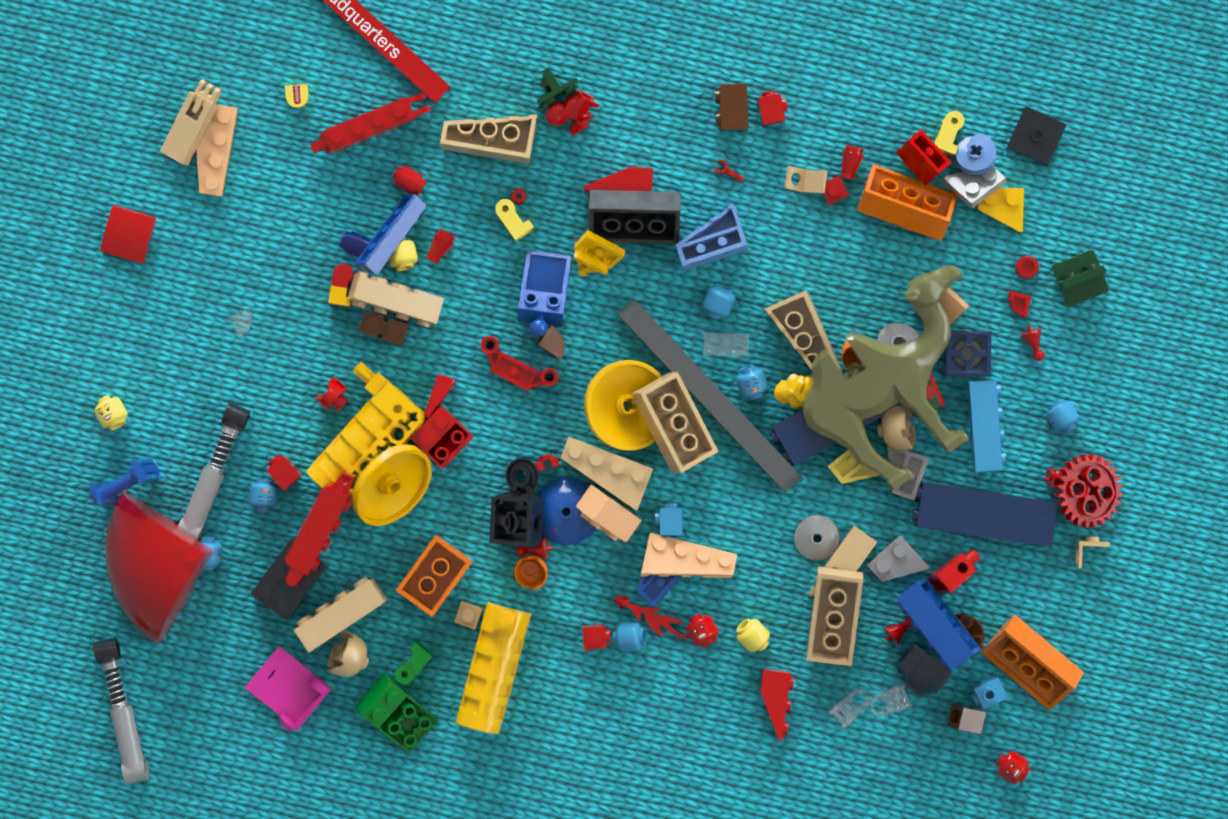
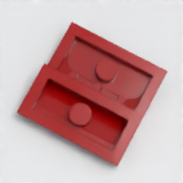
[100,205,157,264]

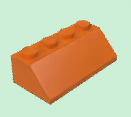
[856,164,957,241]
[981,615,1084,710]

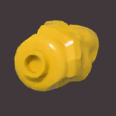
[774,373,811,409]

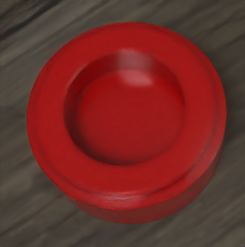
[1015,256,1039,279]

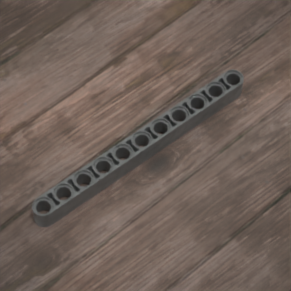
[618,299,802,493]

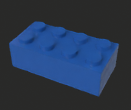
[896,578,981,671]

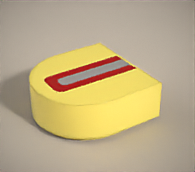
[285,84,309,108]

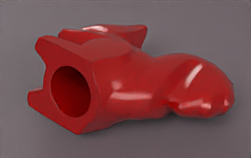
[545,90,599,136]

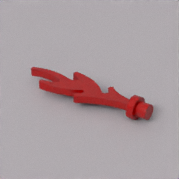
[614,594,689,639]

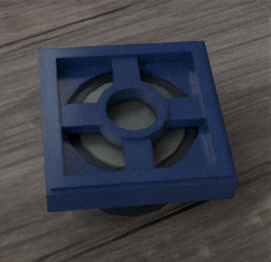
[944,330,992,376]

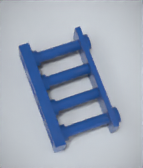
[89,458,162,506]

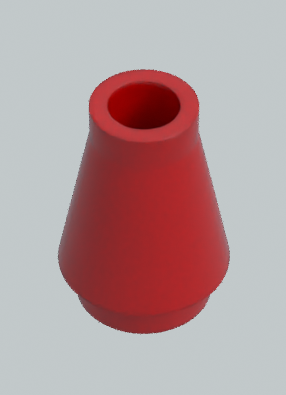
[841,145,864,179]
[426,229,456,264]

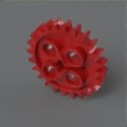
[1053,454,1123,527]

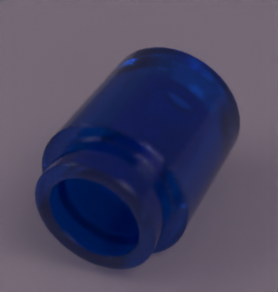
[340,231,372,257]

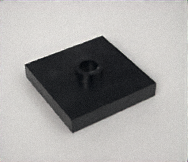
[1006,106,1067,166]

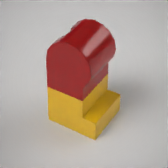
[328,264,355,307]

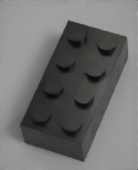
[589,190,681,244]

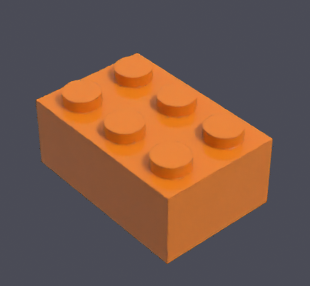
[396,535,473,617]

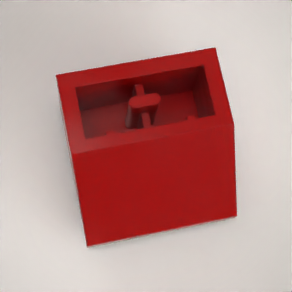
[410,406,474,470]

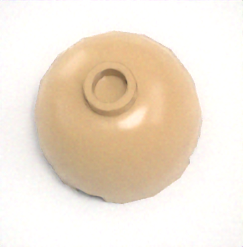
[878,405,916,450]
[327,631,369,677]

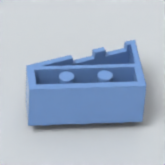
[676,203,748,271]

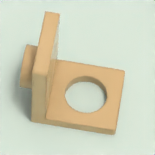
[784,166,828,194]
[1075,536,1110,568]

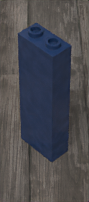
[770,402,903,466]
[912,482,1057,547]

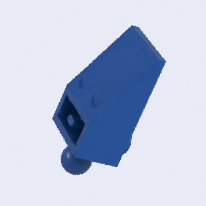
[518,250,572,337]

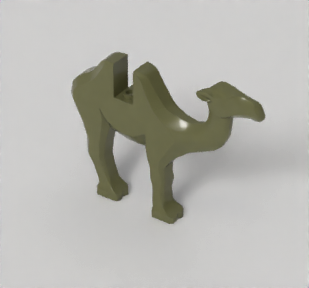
[802,265,969,490]

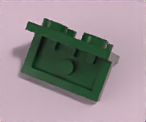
[537,67,579,110]
[1051,250,1109,307]

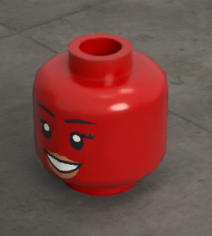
[686,613,719,648]
[996,751,1031,784]

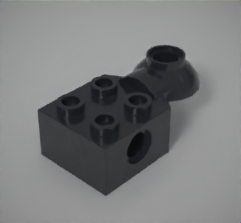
[489,458,544,547]
[895,642,952,698]

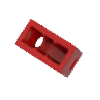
[927,549,981,595]

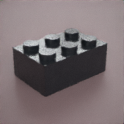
[251,538,330,620]

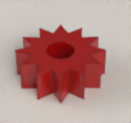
[510,187,528,205]

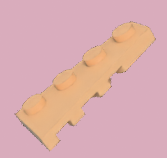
[194,105,238,197]
[640,533,737,578]

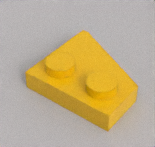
[977,188,1024,232]

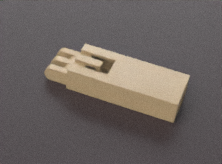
[160,79,222,165]
[808,525,877,597]

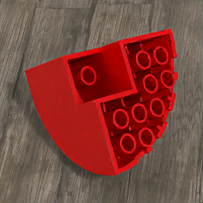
[105,491,214,645]

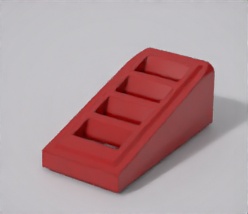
[424,374,456,418]

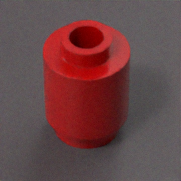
[392,165,427,196]

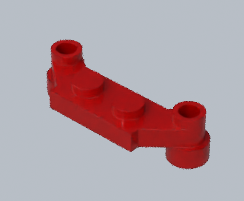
[481,336,559,392]

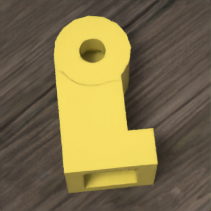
[934,111,964,157]
[496,199,535,242]

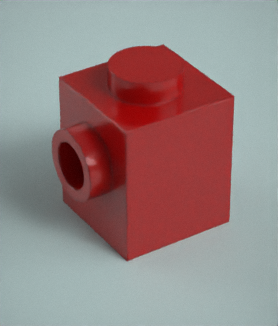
[757,91,788,126]
[266,455,303,491]
[582,624,611,650]

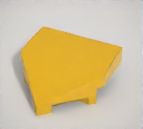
[574,230,625,277]

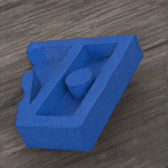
[637,575,682,607]

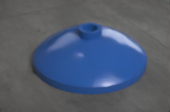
[537,478,596,545]

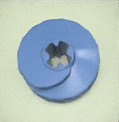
[956,134,996,175]

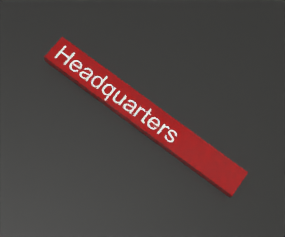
[323,0,451,103]

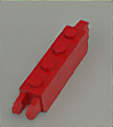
[310,93,431,154]
[285,471,355,587]

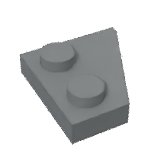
[943,167,1006,208]
[887,446,930,501]
[867,535,929,582]

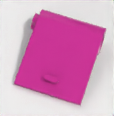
[245,645,332,732]

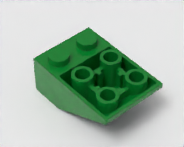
[355,673,439,754]

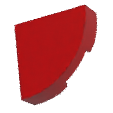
[1008,291,1031,318]

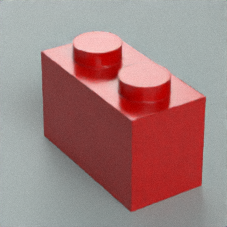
[896,129,952,186]

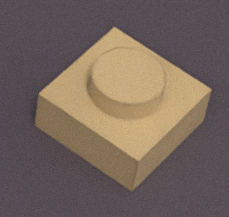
[454,601,483,629]

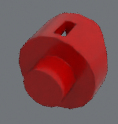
[314,377,349,411]

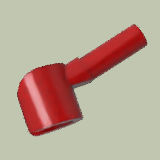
[714,160,744,183]

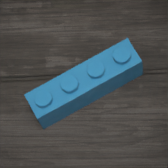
[967,380,1006,472]

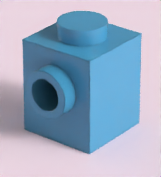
[655,503,682,535]
[971,676,1008,709]

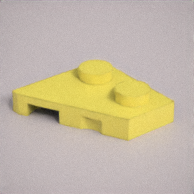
[827,449,879,484]

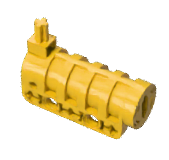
[306,361,426,494]
[455,602,532,734]

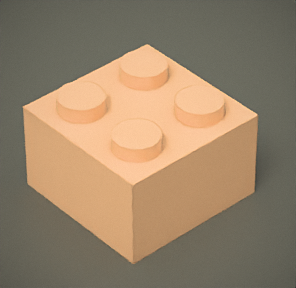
[575,485,642,542]

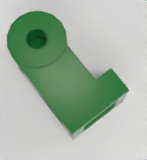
[395,640,434,684]

